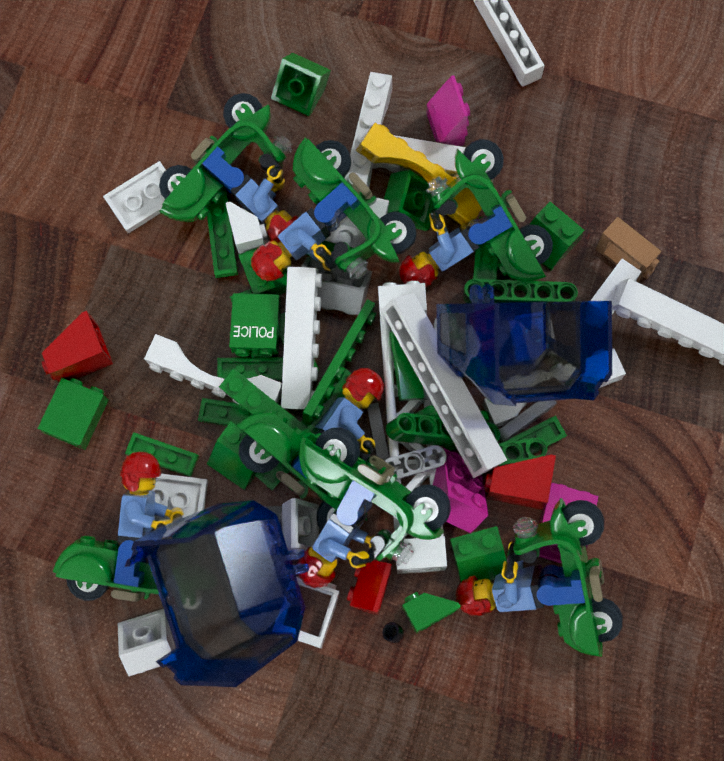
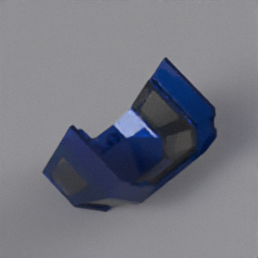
[436,284,612,406]
[125,500,309,687]

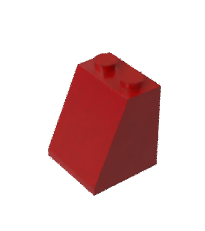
[41,311,113,382]
[484,454,556,510]

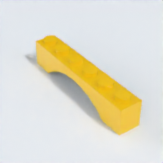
[355,123,482,226]

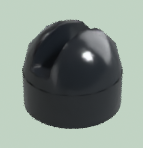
[382,622,404,643]

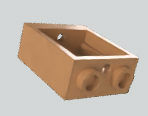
[596,217,662,283]

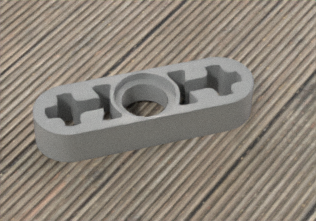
[499,394,557,443]
[367,403,389,461]
[378,445,446,480]

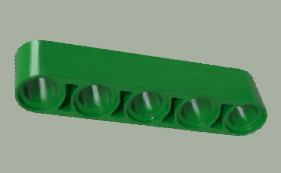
[463,279,578,309]
[386,413,500,448]

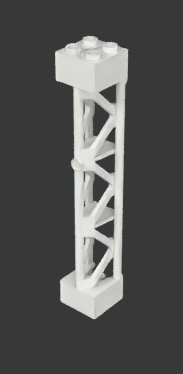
[378,281,447,574]

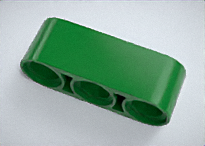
[497,438,547,467]

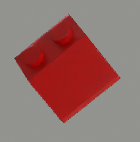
[347,560,392,615]

